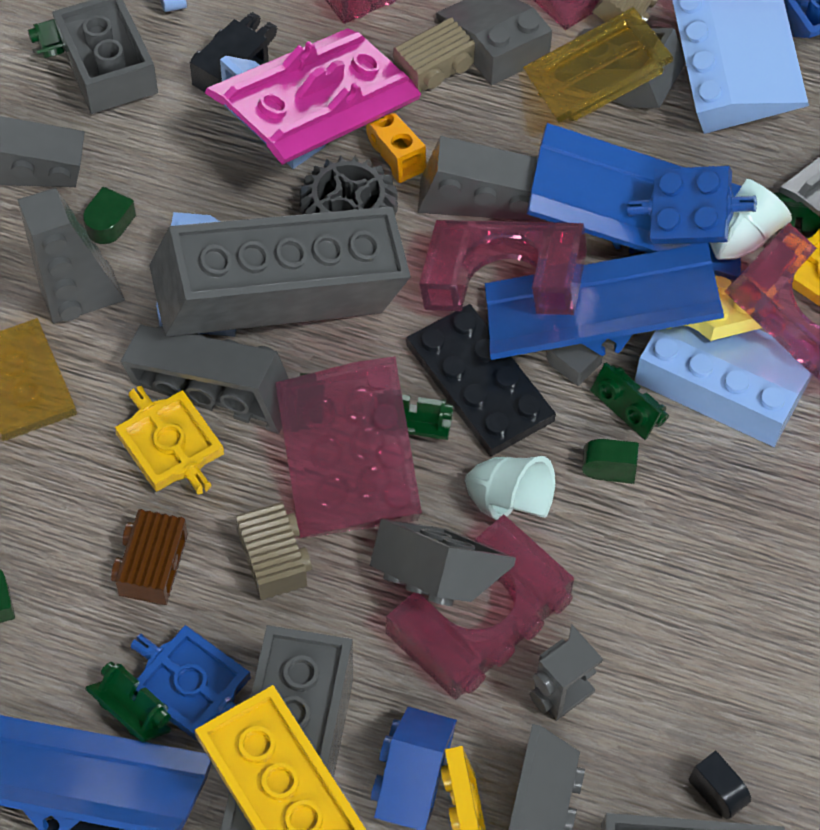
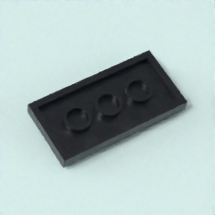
[406,304,556,457]

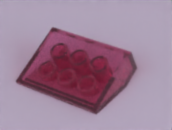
[275,356,422,539]

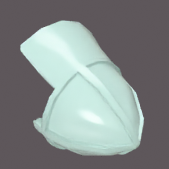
[710,179,792,260]
[465,456,555,522]

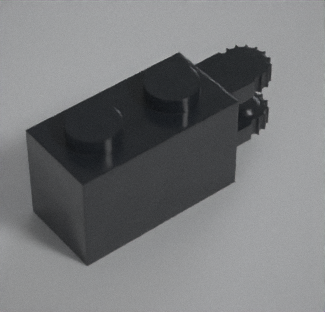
[190,12,278,92]

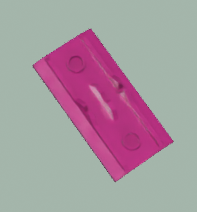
[205,28,421,165]

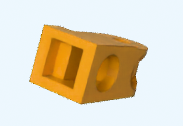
[366,113,427,184]

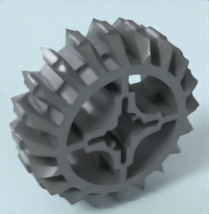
[299,155,398,216]

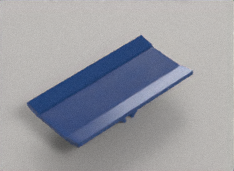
[527,123,742,282]
[485,242,724,360]
[0,715,212,830]

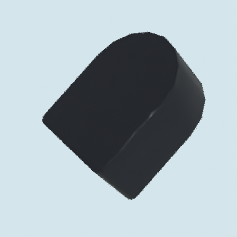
[688,750,751,819]

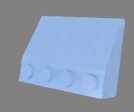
[672,0,809,134]
[635,325,820,447]

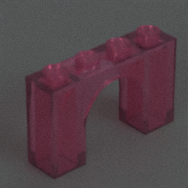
[419,220,587,315]
[724,223,820,381]
[386,514,574,700]

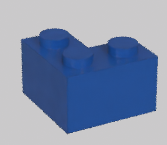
[371,707,457,830]

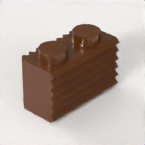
[111,509,188,605]

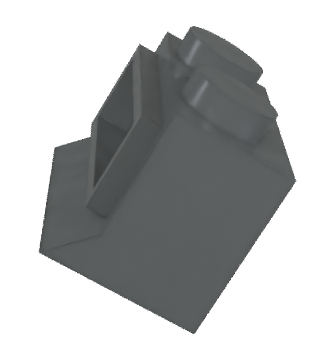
[530,624,603,721]

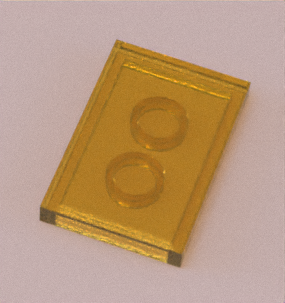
[0,318,77,442]

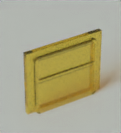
[523,7,674,123]

